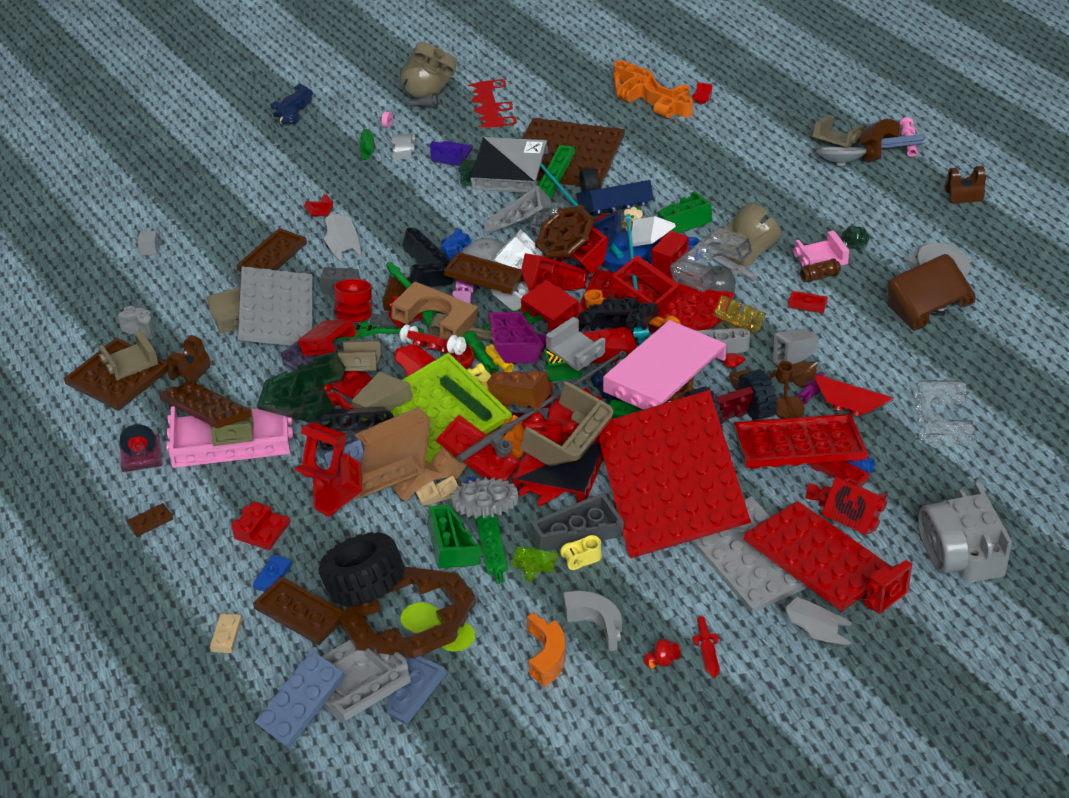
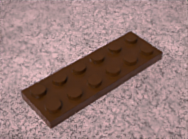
[159,381,252,429]

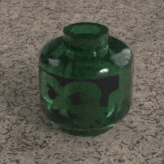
[842,225,869,250]

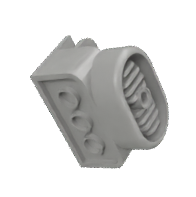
[918,481,1012,582]

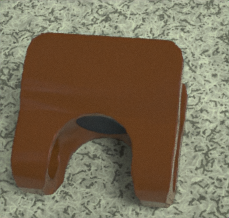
[945,166,986,203]
[167,335,211,383]

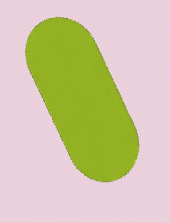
[401,602,475,651]

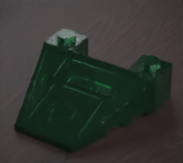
[257,351,346,423]

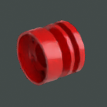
[334,279,372,322]

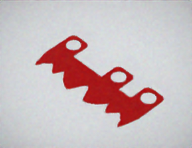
[467,79,517,127]

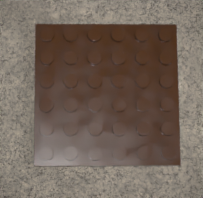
[522,118,625,189]

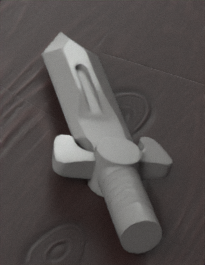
[711,253,757,281]

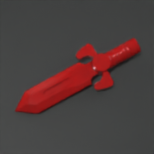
[692,616,720,678]

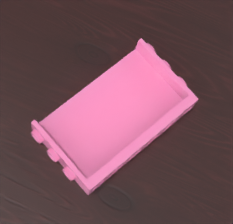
[603,320,727,410]
[167,394,293,468]

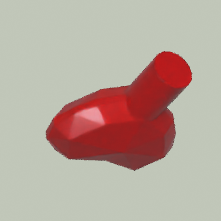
[715,353,745,368]

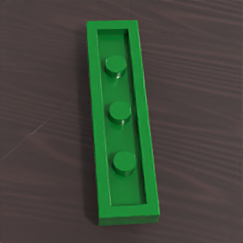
[539,145,576,200]

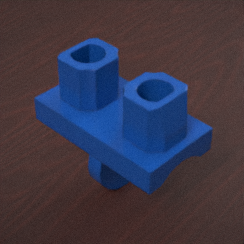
[440,229,471,260]

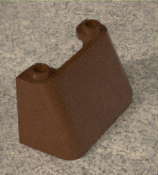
[888,254,976,331]

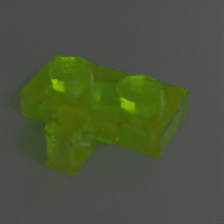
[512,546,558,582]

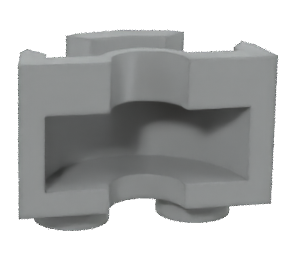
[392,134,416,159]
[117,306,155,339]

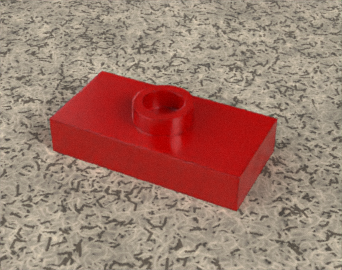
[788,291,828,313]

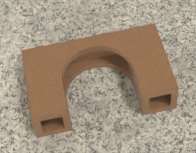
[392,282,478,340]

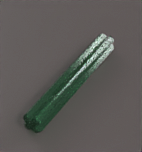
[440,375,492,422]

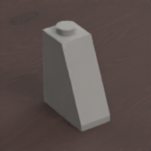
[773,329,819,365]

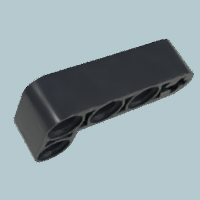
[315,406,394,451]

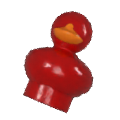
[643,639,680,669]

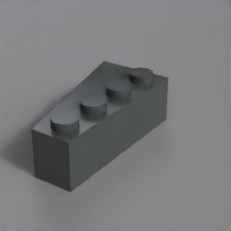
[530,492,624,552]

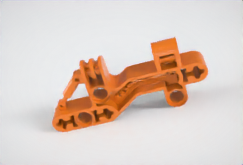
[613,60,693,118]

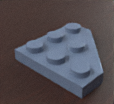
[387,653,448,725]

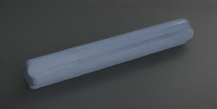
[859,134,925,149]

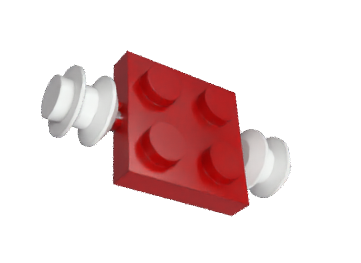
[399,325,466,355]

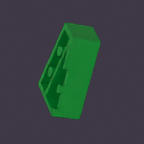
[658,191,712,235]
[427,505,482,568]

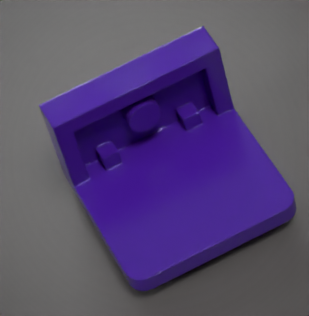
[430,141,472,166]

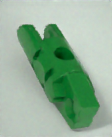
[360,128,375,160]

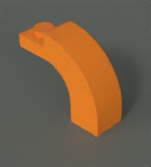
[527,612,566,687]

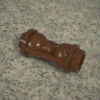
[800,258,841,283]

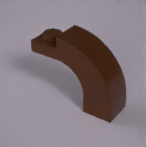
[860,119,900,163]

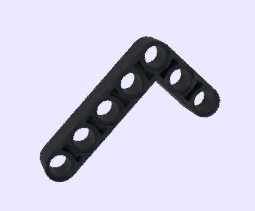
[402,227,454,287]

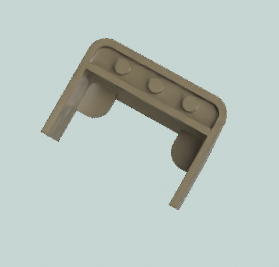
[520,381,613,466]

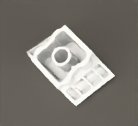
[493,229,544,269]

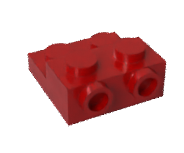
[231,501,290,550]
[864,560,913,614]

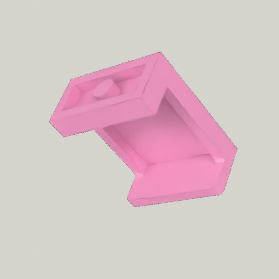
[793,231,849,267]

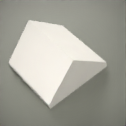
[631,216,676,247]

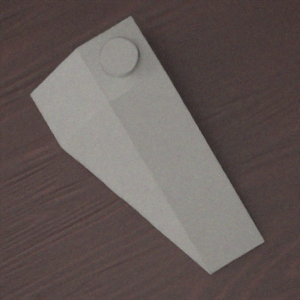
[484,186,552,234]

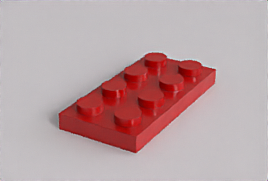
[436,415,520,482]

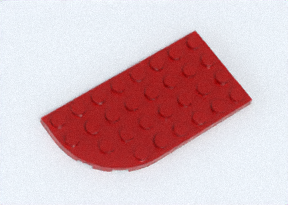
[579,269,734,332]

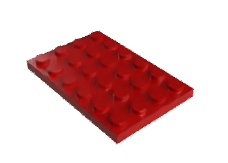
[734,414,868,469]
[743,501,893,611]

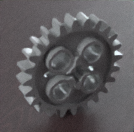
[451,477,518,518]

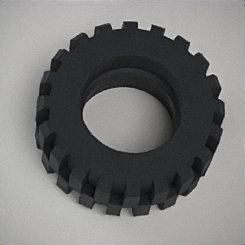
[318,532,405,606]

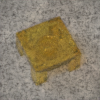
[713,295,766,334]

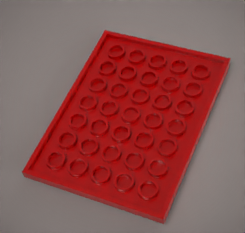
[598,390,751,558]

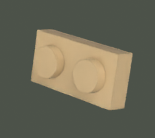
[210,614,242,653]

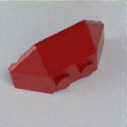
[815,375,894,417]

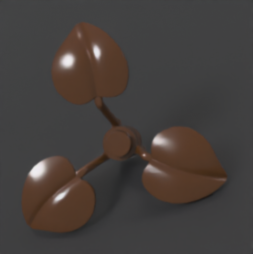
[729,361,817,419]

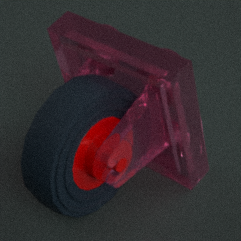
[120,424,162,472]

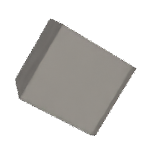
[137,231,160,256]

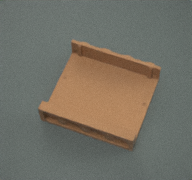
[355,407,431,498]

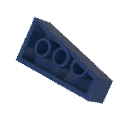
[576,180,654,214]

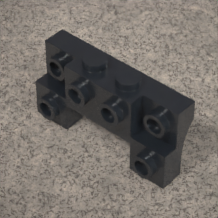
[577,297,659,332]

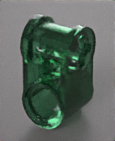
[459,159,476,187]

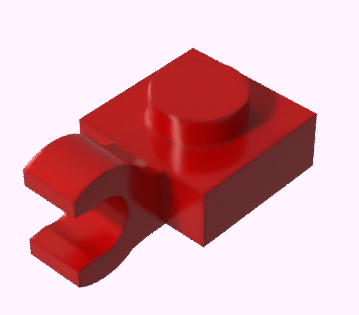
[806,483,831,506]

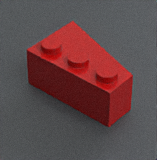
[582,327,637,365]

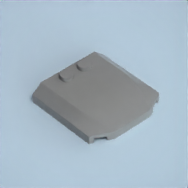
[321,640,411,723]

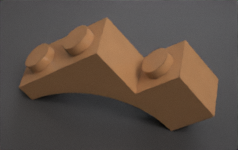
[393,446,467,501]

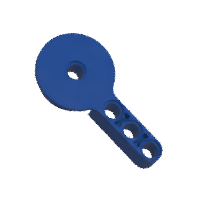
[602,231,701,272]

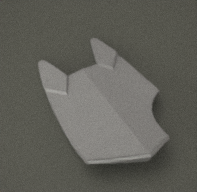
[323,213,361,262]
[785,597,852,645]

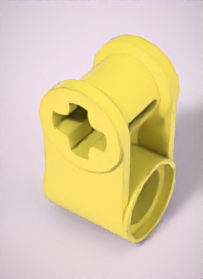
[560,535,602,570]

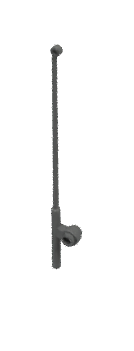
[457,351,627,463]

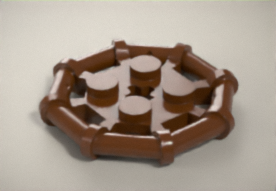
[535,205,595,259]

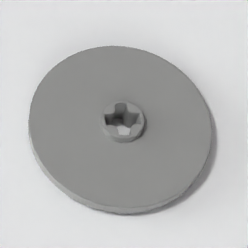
[917,243,970,277]

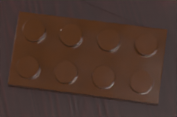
[237,228,307,271]
[444,252,523,295]
[253,576,345,645]

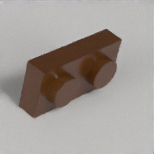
[126,503,173,537]

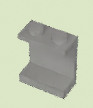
[546,317,605,371]

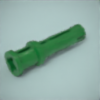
[462,331,499,376]

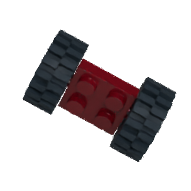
[684,369,778,428]

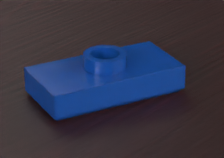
[253,555,292,592]

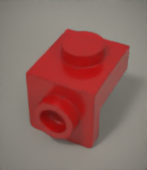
[693,82,713,104]
[304,194,333,217]

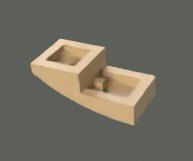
[416,476,458,505]

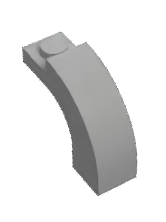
[563,591,622,651]

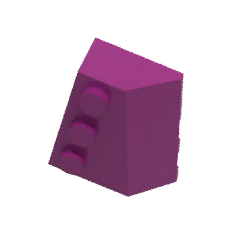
[488,312,544,363]

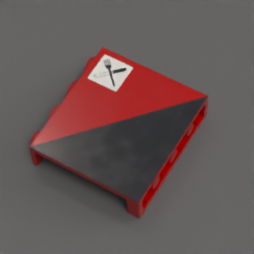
[512,434,604,503]

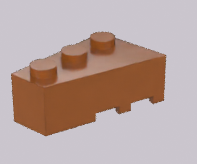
[487,370,551,410]

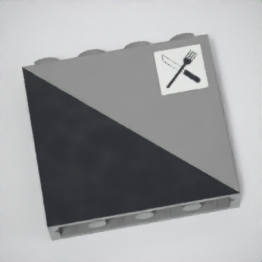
[470,137,549,193]

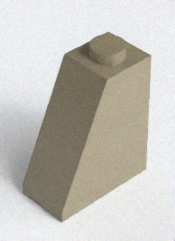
[351,371,413,419]

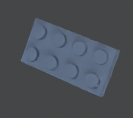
[255,650,347,748]

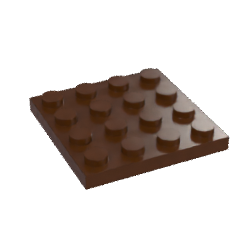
[64,337,169,411]

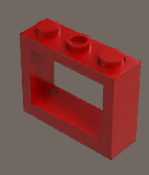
[608,255,680,311]

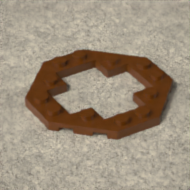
[339,567,476,658]

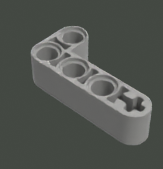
[697,328,750,353]

